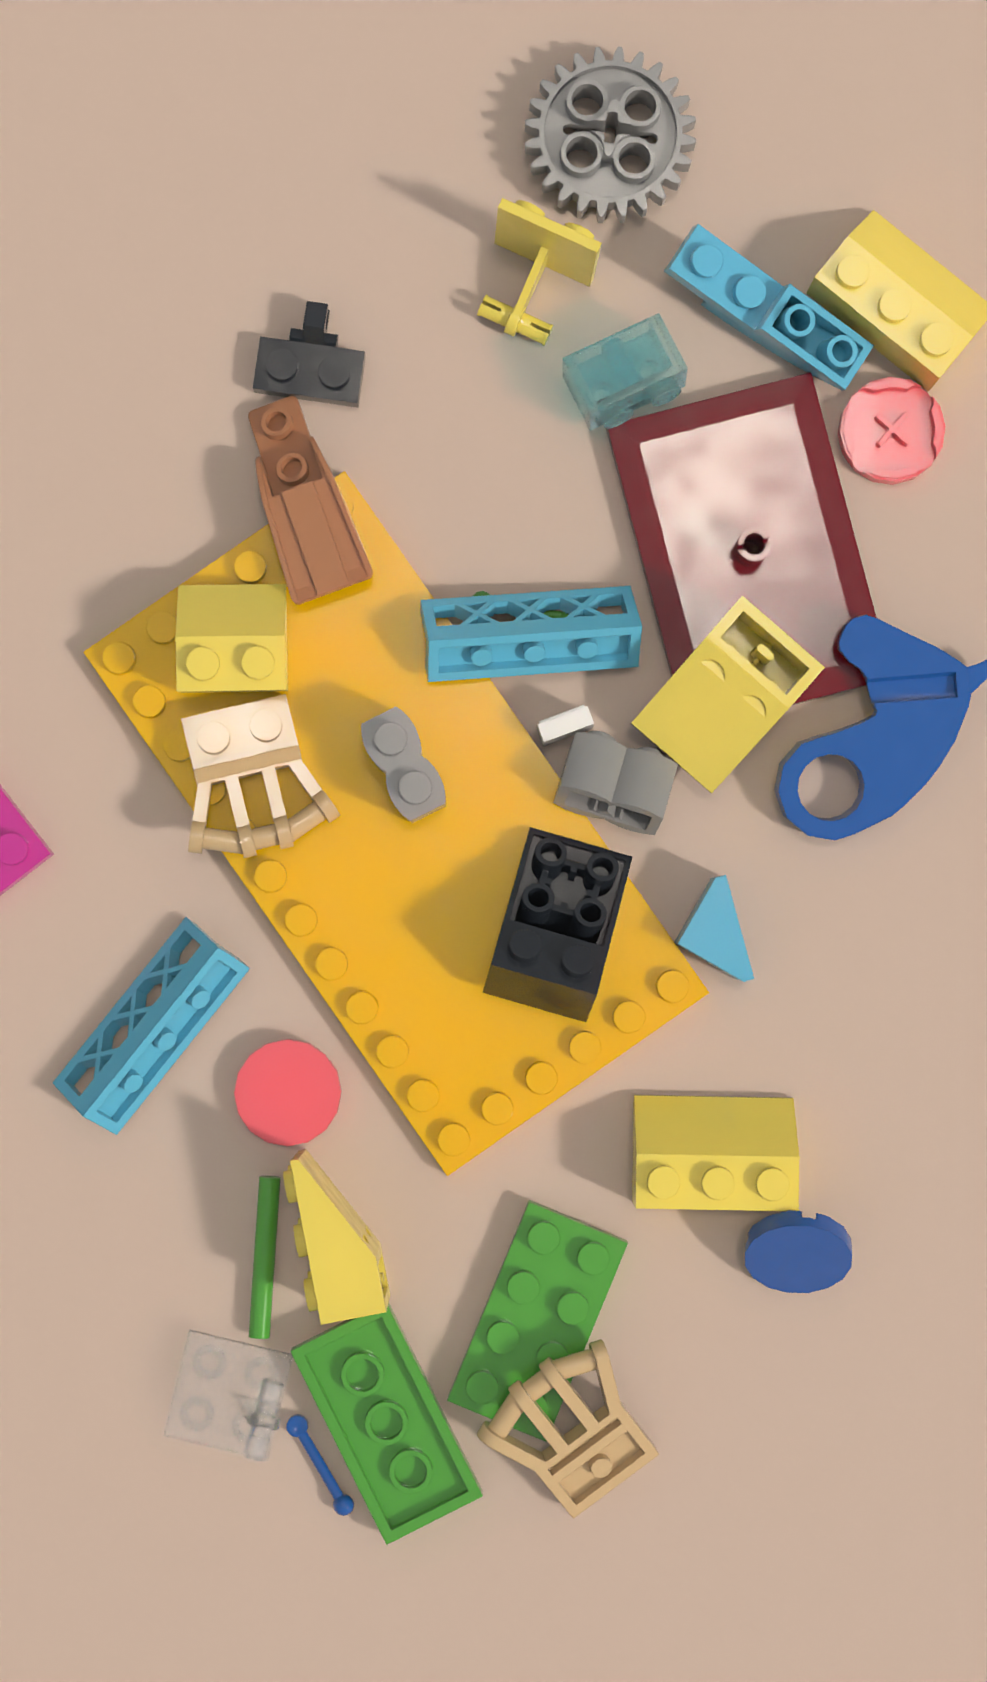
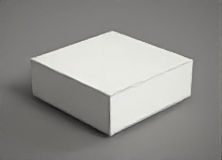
[537,705,594,747]

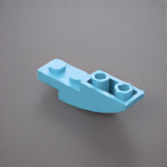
[664,224,874,391]

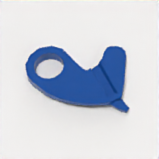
[774,615,987,841]

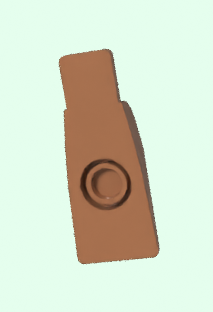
[248,396,373,605]

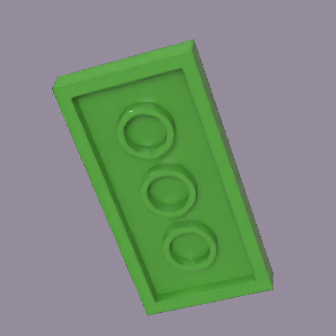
[447,1200,628,1442]
[290,1303,483,1545]

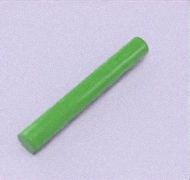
[248,1176,281,1339]

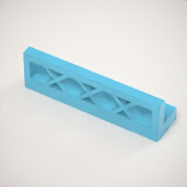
[420,586,642,682]
[53,917,250,1135]

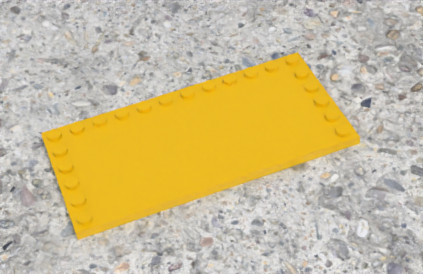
[83,471,709,1176]

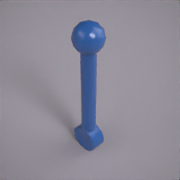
[286,1414,354,1516]

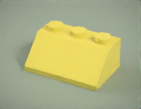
[806,210,987,392]
[632,1095,800,1211]

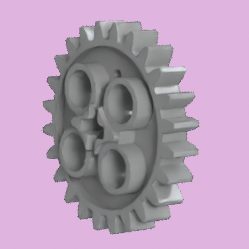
[524,47,696,223]

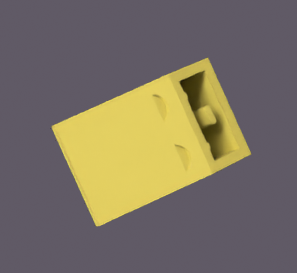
[631,596,825,793]
[283,1149,390,1325]

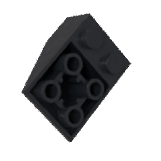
[483,827,632,1022]

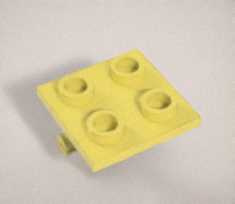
[477,198,602,346]

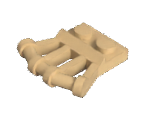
[181,694,340,858]
[477,1339,659,1519]

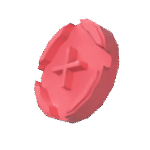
[837,377,946,485]
[234,1039,342,1146]

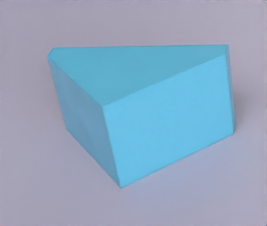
[674,875,754,982]

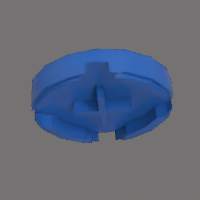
[745,1210,852,1293]

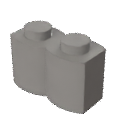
[361,707,446,823]
[553,731,678,835]

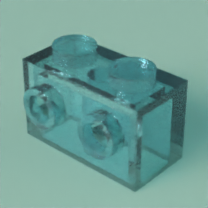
[562,313,688,431]

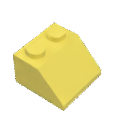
[175,584,288,693]

